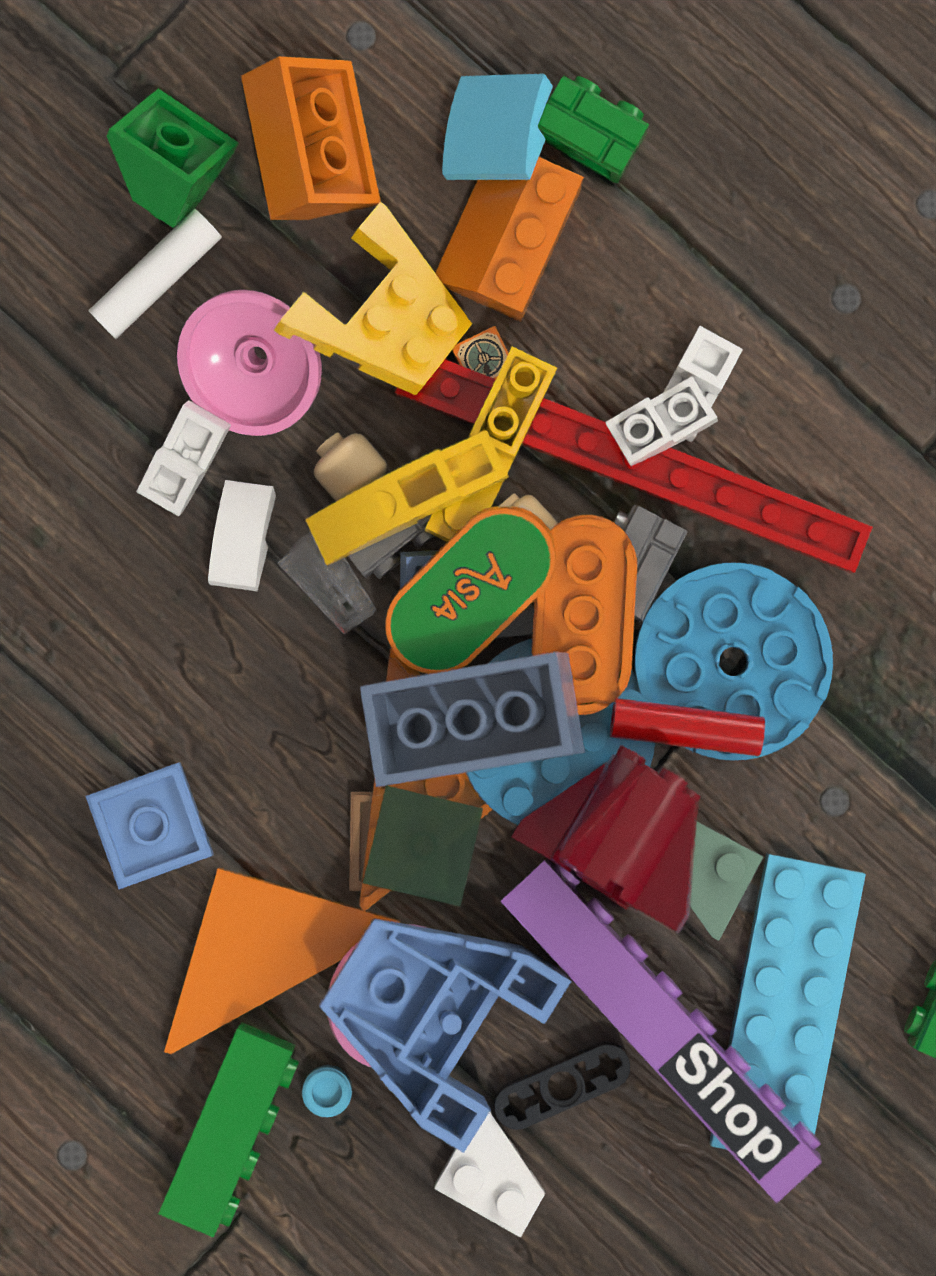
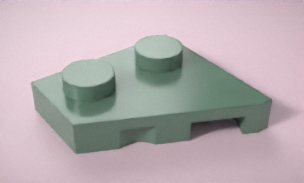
[690,822,763,941]

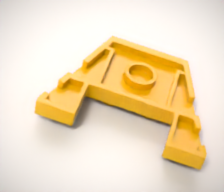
[273,202,472,395]

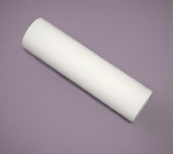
[88,208,222,339]

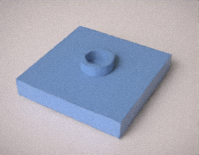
[85,762,214,889]

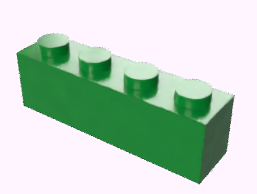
[158,1022,300,1238]

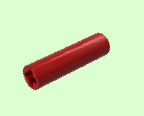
[610,698,765,756]

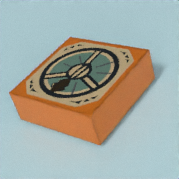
[452,326,509,379]

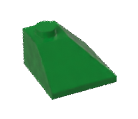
[107,88,239,228]

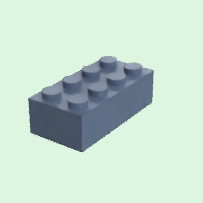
[360,652,585,787]

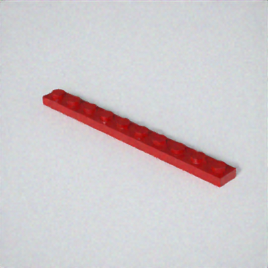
[395,360,873,574]

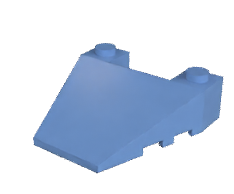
[319,918,571,1153]

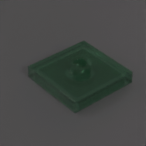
[362,786,483,906]

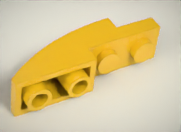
[425,347,557,542]
[306,430,508,566]

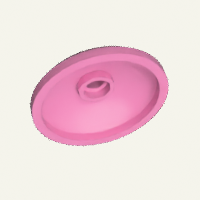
[177,290,322,436]

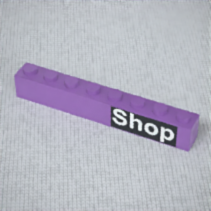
[501,859,821,1203]

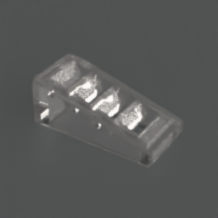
[278,531,377,634]

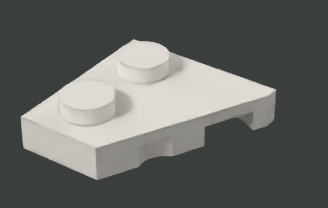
[434,1111,545,1238]

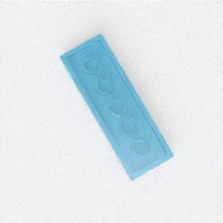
[709,853,866,1150]

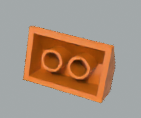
[241,56,381,220]
[435,157,584,322]

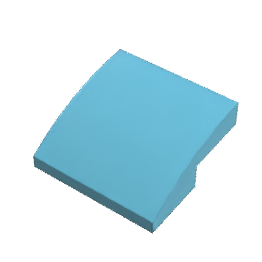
[442,74,553,180]

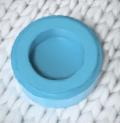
[302,1065,352,1117]

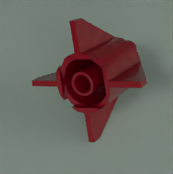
[511,746,701,934]

